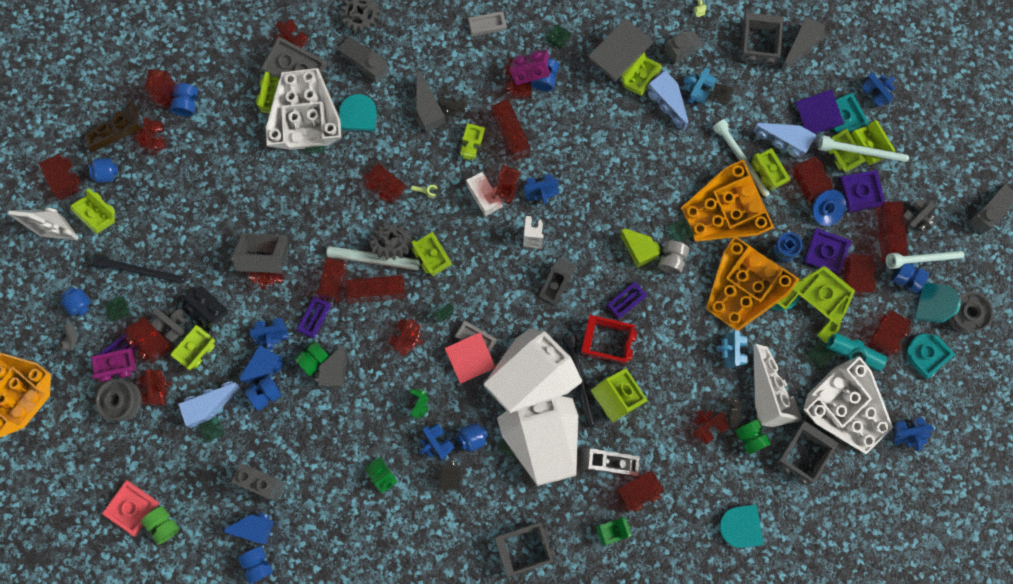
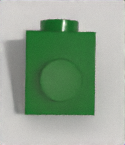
[409,388,429,420]
[364,457,398,493]
[596,517,632,546]

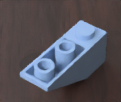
[647,70,688,130]
[753,123,816,159]
[179,381,240,428]

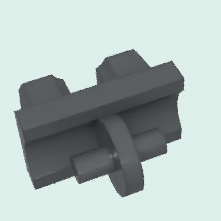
[899,198,936,233]
[150,309,188,343]

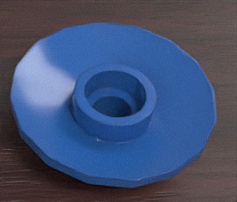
[812,189,846,226]

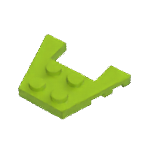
[778,265,855,343]

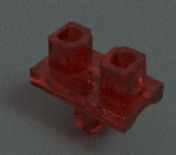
[276,19,309,49]
[134,117,166,156]
[247,271,284,290]
[388,318,423,357]
[139,369,172,406]
[692,410,730,445]

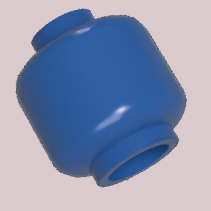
[89,158,118,183]
[60,287,91,317]
[457,423,487,452]

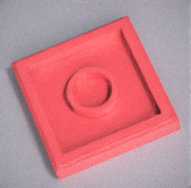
[445,332,496,384]
[102,480,160,536]

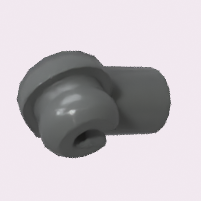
[58,323,78,352]

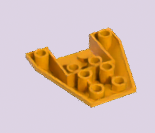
[681,159,774,242]
[706,236,799,331]
[0,353,51,438]

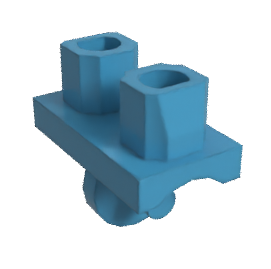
[684,67,717,104]
[716,330,748,368]

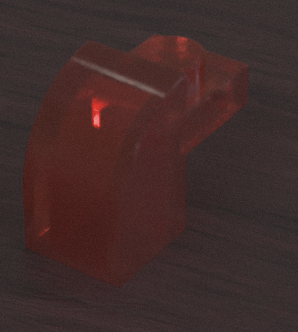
[491,164,520,205]

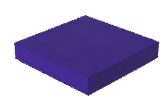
[796,89,844,134]
[839,170,886,213]
[803,228,851,276]

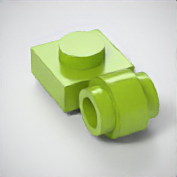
[460,123,485,161]

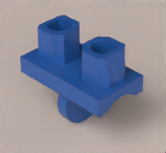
[861,72,896,107]
[524,174,559,205]
[250,318,289,350]
[893,417,934,451]
[419,424,454,460]

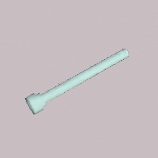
[712,119,770,197]
[818,135,909,162]
[886,251,964,269]

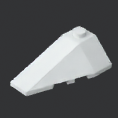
[8,208,78,240]
[753,344,802,427]

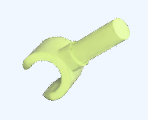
[694,0,706,17]
[411,185,438,198]

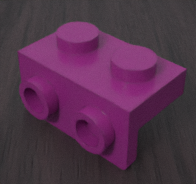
[509,49,550,85]
[91,348,137,382]

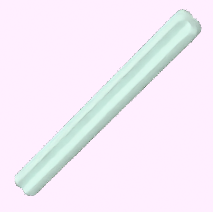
[326,246,420,270]

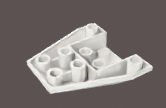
[266,68,341,150]
[484,328,582,413]
[803,356,893,454]
[497,396,578,486]

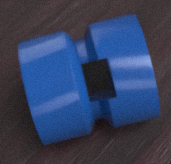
[531,58,559,92]
[170,83,198,117]
[771,232,802,263]
[891,263,929,294]
[245,375,282,411]
[238,546,273,584]

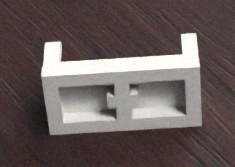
[466,172,503,217]
[523,216,543,249]

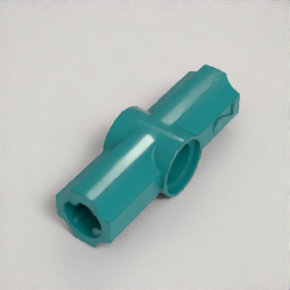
[826,332,887,372]

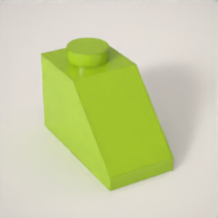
[620,229,660,268]

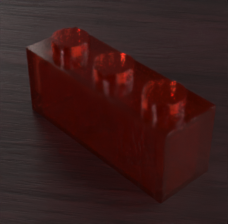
[491,99,531,162]
[877,201,908,263]
[346,275,407,304]

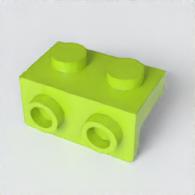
[621,52,662,96]
[256,72,280,114]
[851,120,895,165]
[828,129,866,173]
[751,148,791,191]
[70,188,115,234]
[411,232,453,276]
[170,324,216,371]

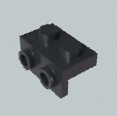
[182,285,229,332]

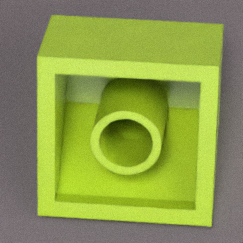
[591,369,648,423]

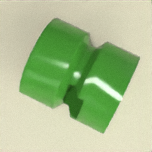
[141,506,180,545]

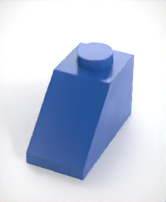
[239,345,284,384]
[224,512,274,544]

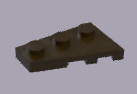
[85,100,142,153]

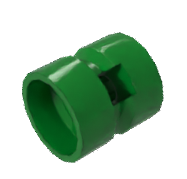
[294,340,329,376]
[734,419,771,455]

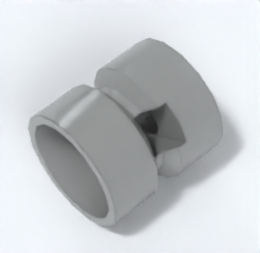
[658,240,690,275]

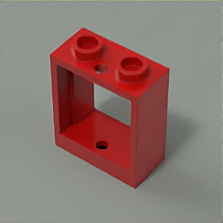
[580,315,637,366]

